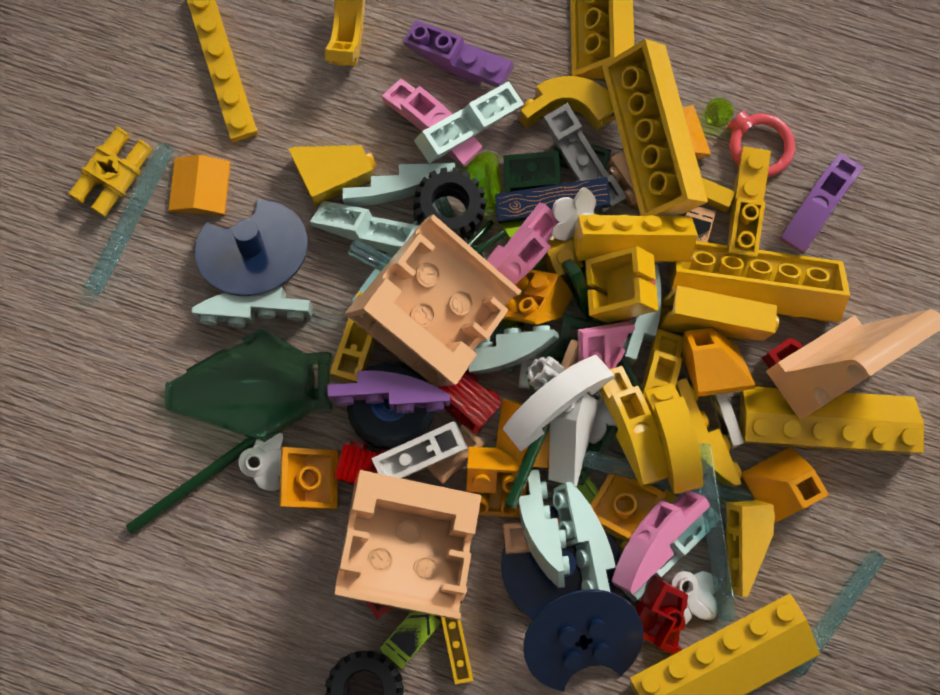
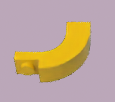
[325,0,365,66]
[520,76,615,131]
[645,383,703,494]

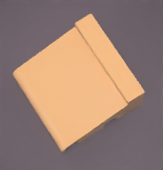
[345,214,522,387]
[766,309,940,420]
[334,470,482,620]

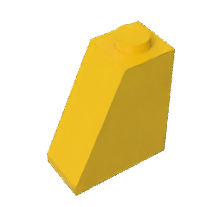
[289,145,377,206]

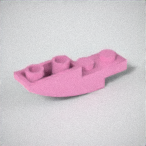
[382,79,483,167]
[487,202,558,285]
[612,491,710,595]

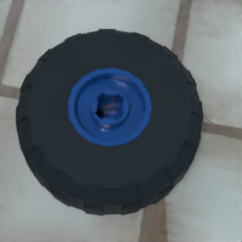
[347,361,434,451]

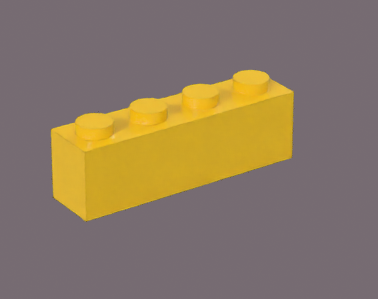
[573,214,698,262]

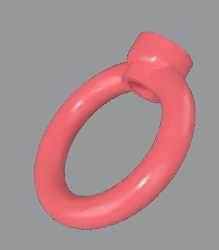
[727,110,795,178]

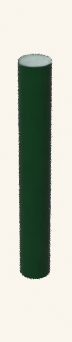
[504,425,549,509]

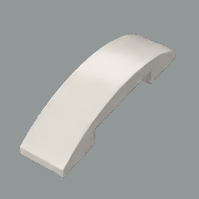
[502,355,615,451]

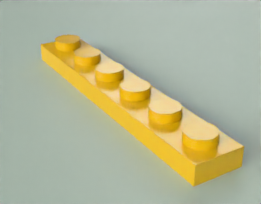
[187,0,259,143]

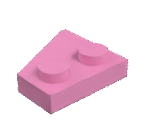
[578,321,635,370]

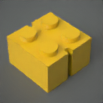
[585,246,659,323]

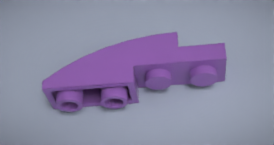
[403,20,514,88]
[779,153,863,255]
[327,371,450,414]

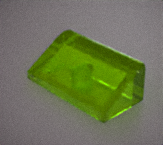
[466,151,502,210]

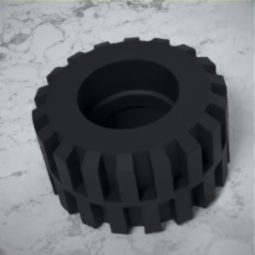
[413,167,486,240]
[325,650,404,695]

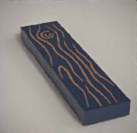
[495,177,611,224]

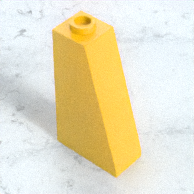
[658,285,779,341]

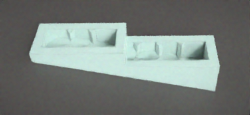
[414,81,524,164]
[310,201,419,255]

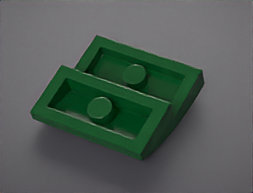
[503,150,562,193]

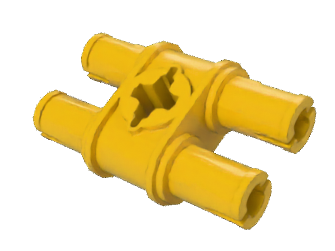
[68,126,153,218]

